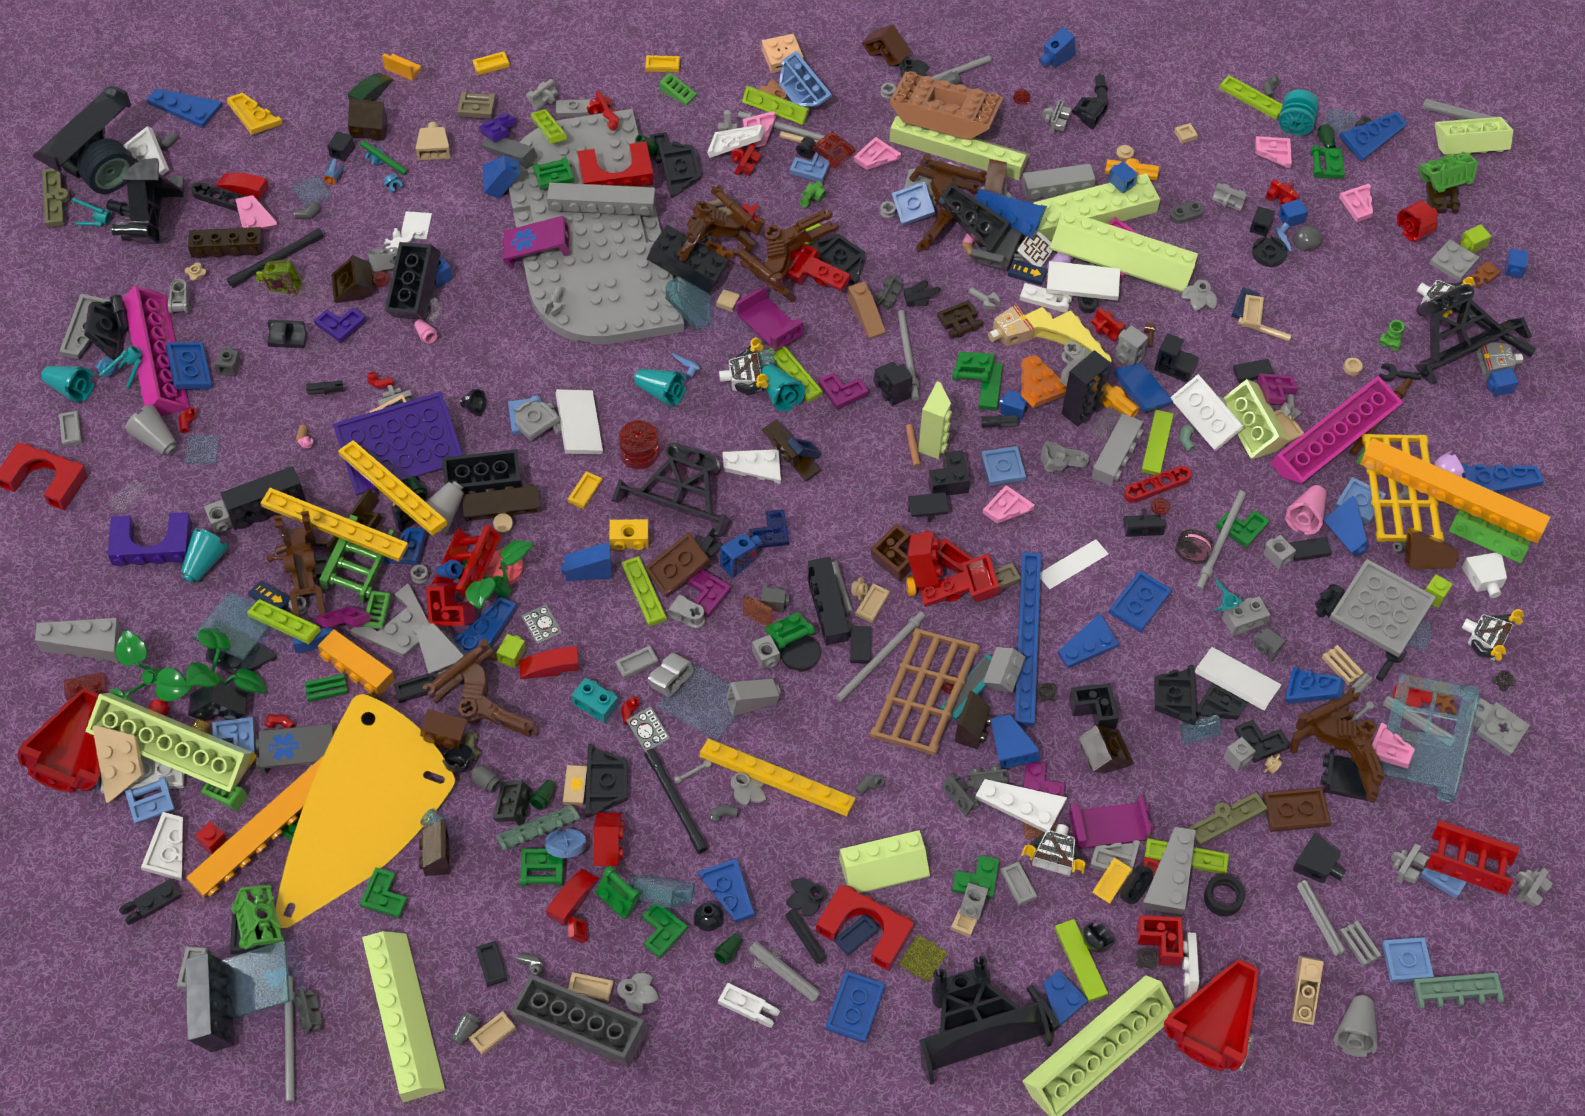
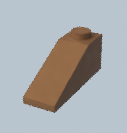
[847,281,886,339]

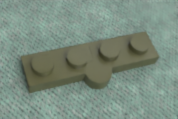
[42,168,70,227]
[1188,792,1268,847]

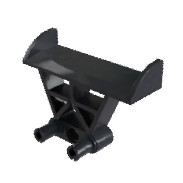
[33,86,131,178]
[111,158,184,243]
[1414,284,1532,384]
[611,443,731,537]
[919,956,1051,1085]

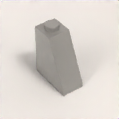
[415,623,465,677]
[726,679,781,716]

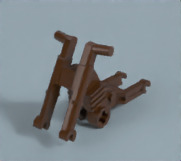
[909,154,987,252]
[678,185,765,261]
[732,209,839,302]
[274,511,328,618]
[423,638,539,737]
[1290,687,1385,803]

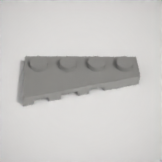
[59,294,110,359]

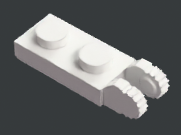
[718,983,780,1028]

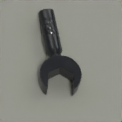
[1379,363,1422,382]
[1376,651,1407,681]

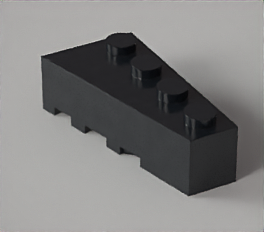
[939,183,1010,252]
[807,556,851,645]

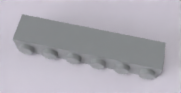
[547,183,655,215]

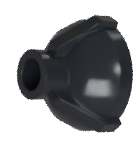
[460,389,486,416]
[693,901,723,931]

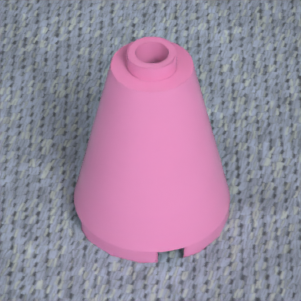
[1285,485,1327,535]

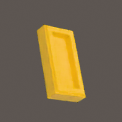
[472,51,510,75]
[645,55,680,72]
[568,471,603,509]
[1092,857,1132,904]

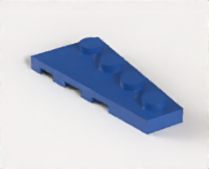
[146,88,223,128]
[1339,111,1407,162]
[975,189,1047,239]
[1461,464,1544,493]
[454,597,517,654]

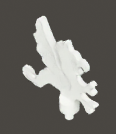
[384,228,422,253]

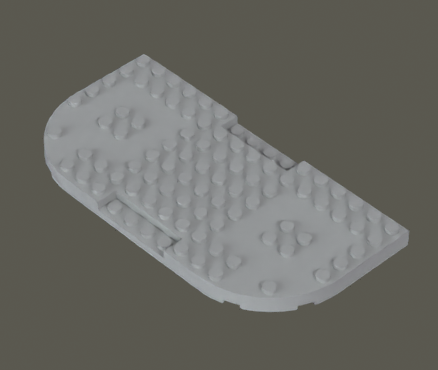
[508,109,684,344]

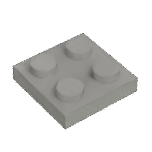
[1429,239,1479,282]

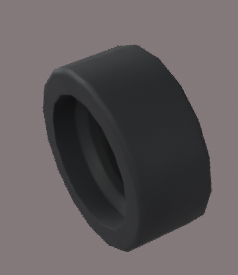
[1204,875,1245,917]

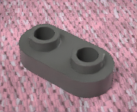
[1170,201,1204,224]

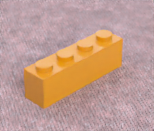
[318,629,395,697]

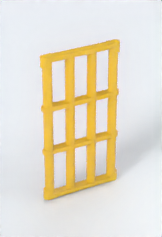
[1362,434,1444,542]

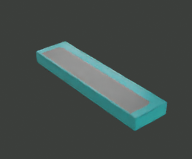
[940,654,992,722]

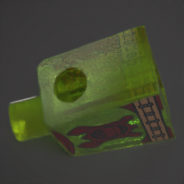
[256,259,302,295]

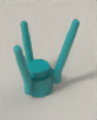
[72,198,111,227]
[99,345,143,389]
[1214,580,1243,611]

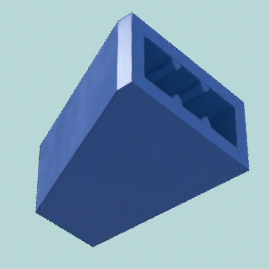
[483,155,520,198]
[1323,496,1370,558]
[561,542,612,581]
[990,714,1041,770]

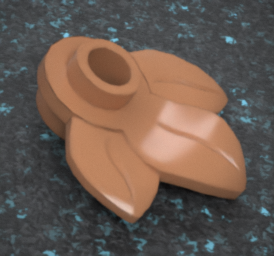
[760,79,788,100]

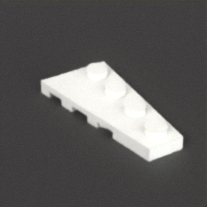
[975,779,1067,833]

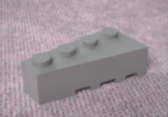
[35,618,121,663]
[1141,827,1196,916]

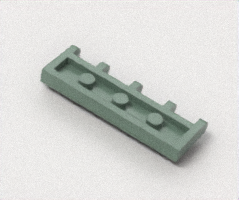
[495,805,580,851]
[1413,973,1504,1009]

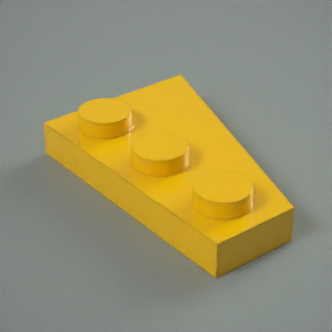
[227,93,282,135]

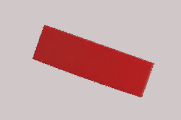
[215,172,269,200]
[923,529,973,573]
[519,646,579,679]
[546,869,599,926]

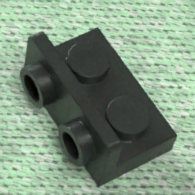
[493,781,532,826]

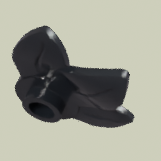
[899,57,930,78]
[786,878,826,917]

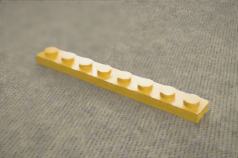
[338,440,447,536]
[261,488,408,562]
[699,738,856,817]

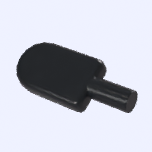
[1026,985,1059,1032]

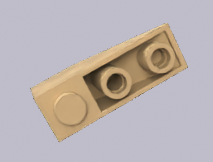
[1292,956,1324,1025]

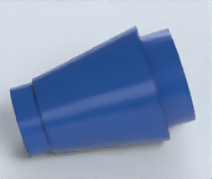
[436,560,462,579]

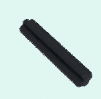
[785,909,827,964]

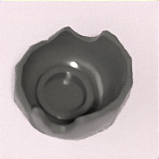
[1293,226,1322,251]

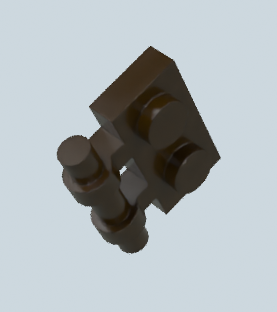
[1426,182,1460,214]
[937,300,983,338]

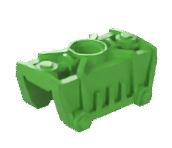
[1418,152,1477,193]
[231,885,284,949]

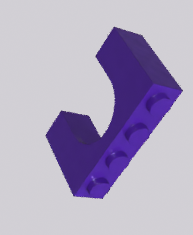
[108,512,192,566]

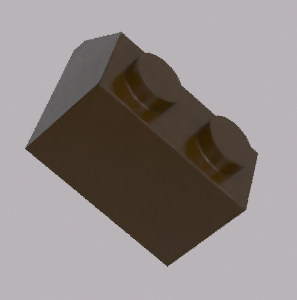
[348,99,388,140]
[331,255,373,303]
[955,691,993,749]
[1079,725,1134,774]
[419,819,450,876]

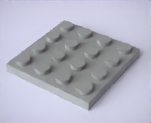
[1329,559,1436,657]

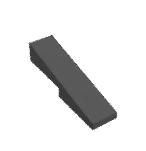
[481,138,538,168]

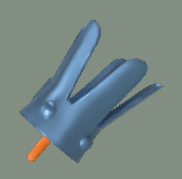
[323,159,345,184]

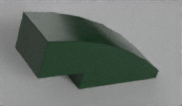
[348,73,393,101]

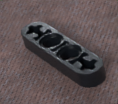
[191,182,247,212]

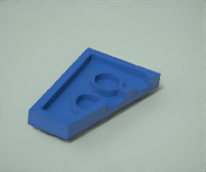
[1058,613,1119,669]
[1285,667,1345,704]

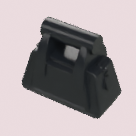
[1072,97,1108,129]

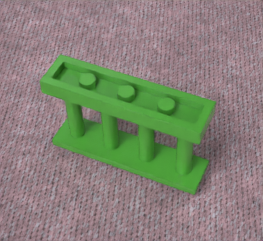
[1449,509,1531,563]
[319,515,394,604]

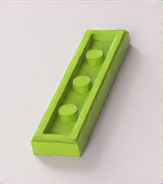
[1219,75,1283,120]
[742,86,810,125]
[530,109,567,144]
[767,346,823,403]
[1141,410,1173,475]
[621,556,667,627]
[247,599,321,644]
[1144,838,1229,875]
[1054,919,1108,1003]

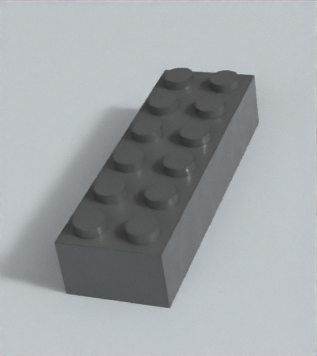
[511,974,648,1068]

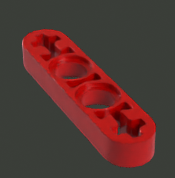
[1124,466,1191,503]

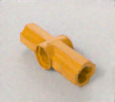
[1105,158,1159,181]
[1103,384,1140,417]

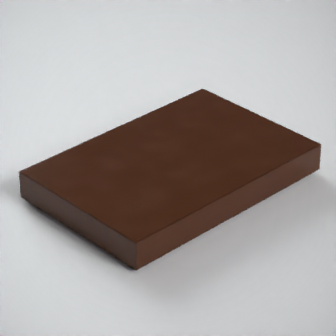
[645,532,711,597]
[1262,787,1331,832]

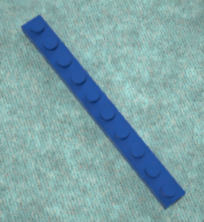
[1014,552,1041,727]

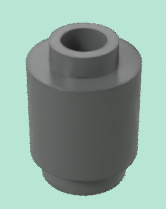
[471,764,502,793]

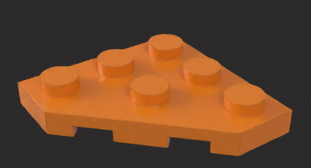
[1021,355,1067,408]

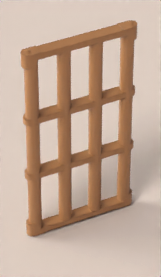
[869,628,980,755]

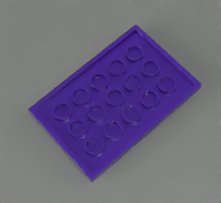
[333,391,463,495]

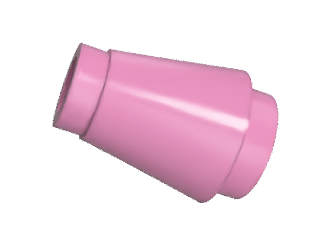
[414,319,437,344]

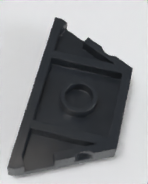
[657,138,701,198]
[806,234,866,285]
[84,301,126,361]
[206,620,277,675]
[1154,665,1196,725]
[585,744,628,818]

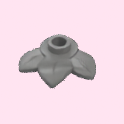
[1182,280,1217,312]
[730,773,766,805]
[617,973,659,1014]

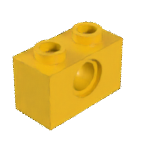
[609,519,649,550]

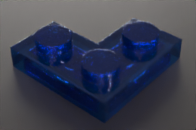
[749,509,789,549]

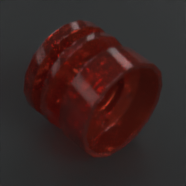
[619,420,659,470]

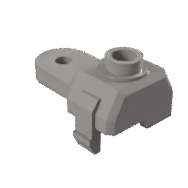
[1040,441,1090,472]

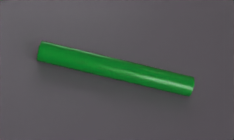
[360,140,407,175]

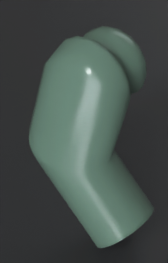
[1179,425,1196,452]

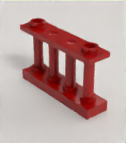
[432,525,502,600]
[1425,820,1519,895]

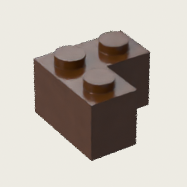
[861,24,911,66]
[870,523,911,582]
[420,709,467,750]

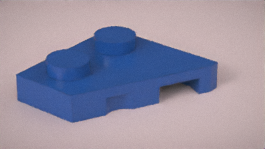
[1043,970,1088,1027]

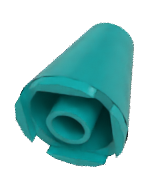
[761,364,806,412]
[41,365,94,403]
[634,369,687,407]
[181,527,230,583]

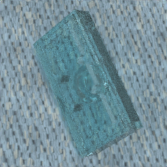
[1180,715,1221,745]

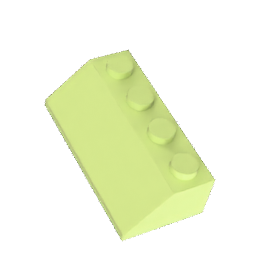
[1435,117,1513,156]
[1224,379,1290,459]
[918,381,952,459]
[839,830,930,894]

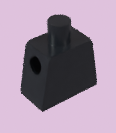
[1292,833,1346,883]

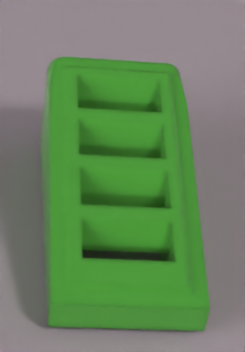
[659,73,697,106]
[363,591,392,629]
[201,783,248,812]

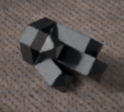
[903,280,941,307]
[695,528,722,558]
[1315,584,1345,618]

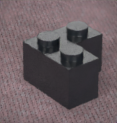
[1154,333,1198,383]
[873,361,913,406]
[928,450,970,496]
[188,683,247,722]
[1069,683,1119,729]

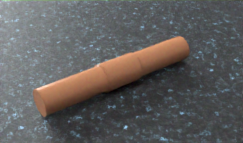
[906,424,921,468]

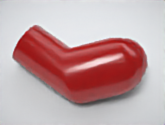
[603,109,620,130]
[367,372,394,389]
[179,407,197,433]
[621,696,640,725]
[265,714,296,728]

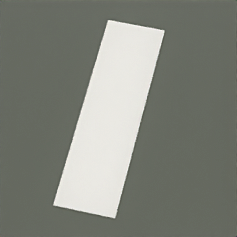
[1040,540,1108,589]

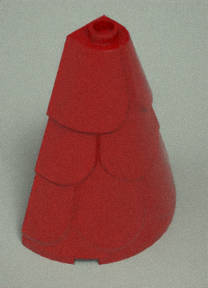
[18,688,100,792]
[1164,959,1258,1071]

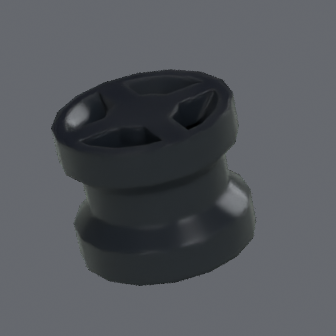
[796,136,817,159]

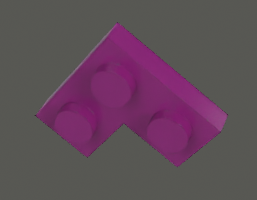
[818,372,868,410]
[1257,373,1298,405]
[688,569,731,618]
[316,606,371,628]
[1023,761,1065,797]

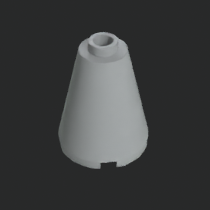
[125,405,177,456]
[426,481,464,535]
[1334,995,1378,1057]

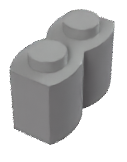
[648,653,694,697]

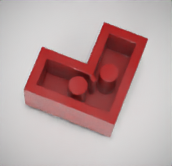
[907,531,943,588]
[426,583,475,626]
[593,813,625,866]
[1136,915,1183,967]

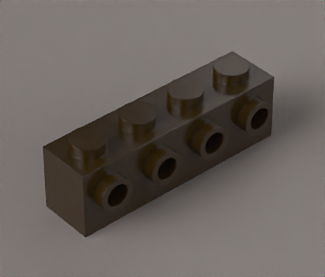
[188,227,264,258]
[462,484,541,521]

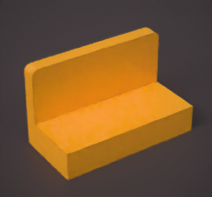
[382,53,422,81]

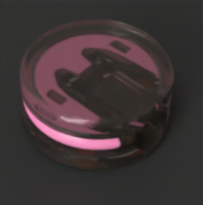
[1175,529,1213,564]

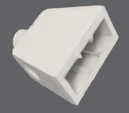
[1462,553,1507,598]

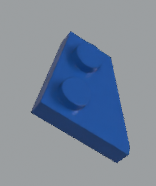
[383,528,427,565]

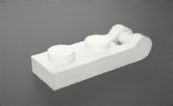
[1020,283,1073,313]

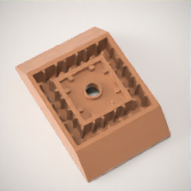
[889,72,1003,140]

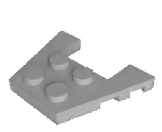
[350,583,429,658]

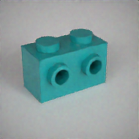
[571,678,618,724]

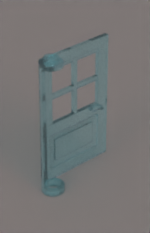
[1379,673,1481,802]

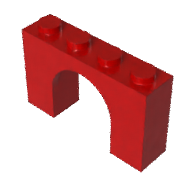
[577,142,654,187]
[0,442,88,511]
[816,884,914,971]

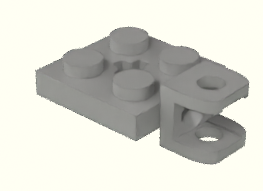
[1464,698,1530,756]

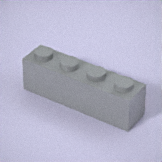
[1021,164,1095,200]
[1091,413,1144,486]

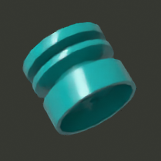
[1278,89,1319,136]

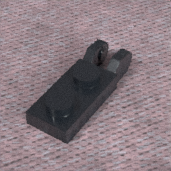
[119,878,182,925]

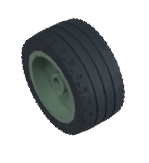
[77,138,135,194]

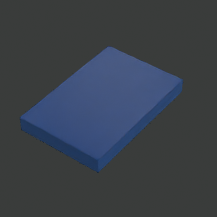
[165,342,212,389]
[1113,362,1173,412]
[1108,570,1172,633]
[825,971,886,1043]

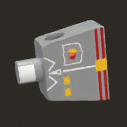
[1476,342,1523,380]

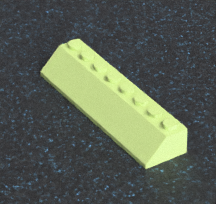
[890,116,1030,180]
[1049,209,1198,292]
[85,693,253,792]
[362,931,445,1102]
[1023,975,1175,1116]

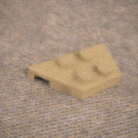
[92,725,144,803]

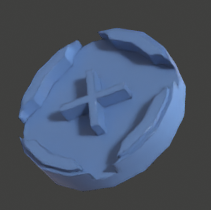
[545,828,586,858]

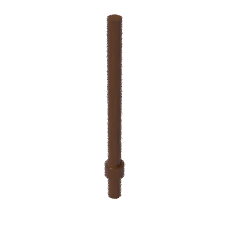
[1349,378,1413,456]

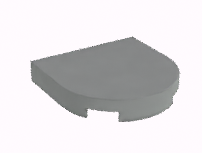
[515,401,560,441]

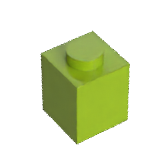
[1460,224,1492,253]
[1425,574,1453,609]
[496,634,526,669]

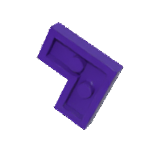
[479,113,517,142]
[314,307,366,343]

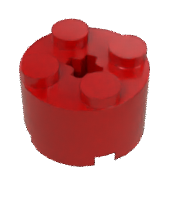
[1397,200,1438,242]

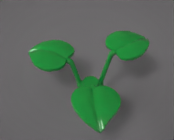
[457,540,534,609]
[186,628,267,694]
[108,630,192,703]

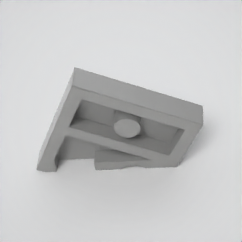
[1090,840,1140,878]

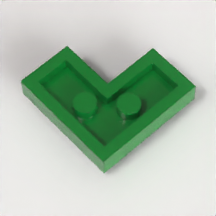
[1216,510,1270,549]
[952,856,999,899]
[360,867,407,919]
[642,901,688,959]

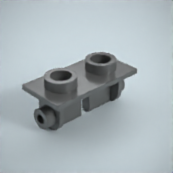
[876,272,903,309]
[965,766,1008,790]
[941,774,980,817]
[294,988,323,1036]

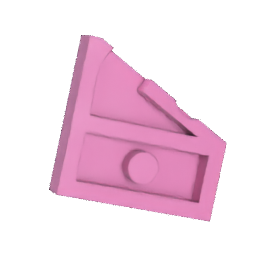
[743,111,776,148]
[1255,136,1292,168]
[854,137,901,170]
[1339,183,1373,223]
[236,195,277,230]
[983,485,1035,524]
[1372,723,1415,769]

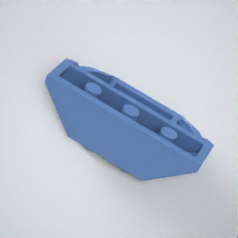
[779,51,832,107]

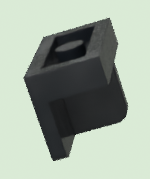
[267,319,307,348]
[907,492,949,522]
[1123,509,1166,537]

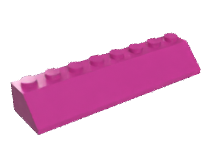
[123,285,189,416]
[1270,376,1404,484]

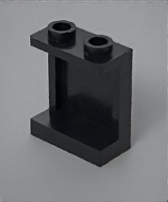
[1320,749,1379,801]

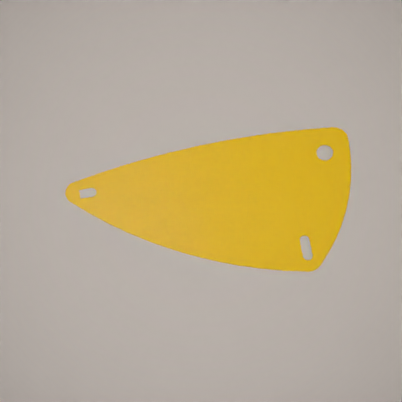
[275,694,455,928]

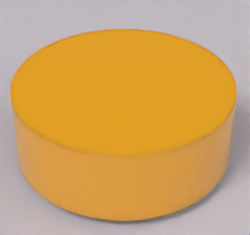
[906,577,916,596]

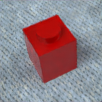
[195,821,228,855]

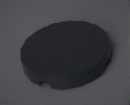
[1252,236,1287,267]
[781,635,820,672]

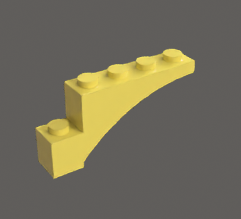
[1025,307,1112,363]

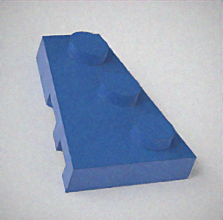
[698,858,755,923]

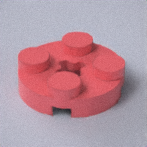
[486,548,523,585]

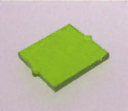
[898,935,947,982]

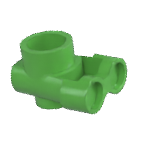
[800,181,826,208]
[1378,320,1406,351]

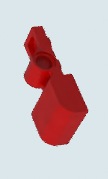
[783,244,851,292]
[919,553,1001,607]

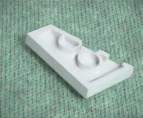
[707,124,764,158]
[123,126,169,175]
[723,449,781,484]
[141,812,183,881]
[1182,932,1199,1002]

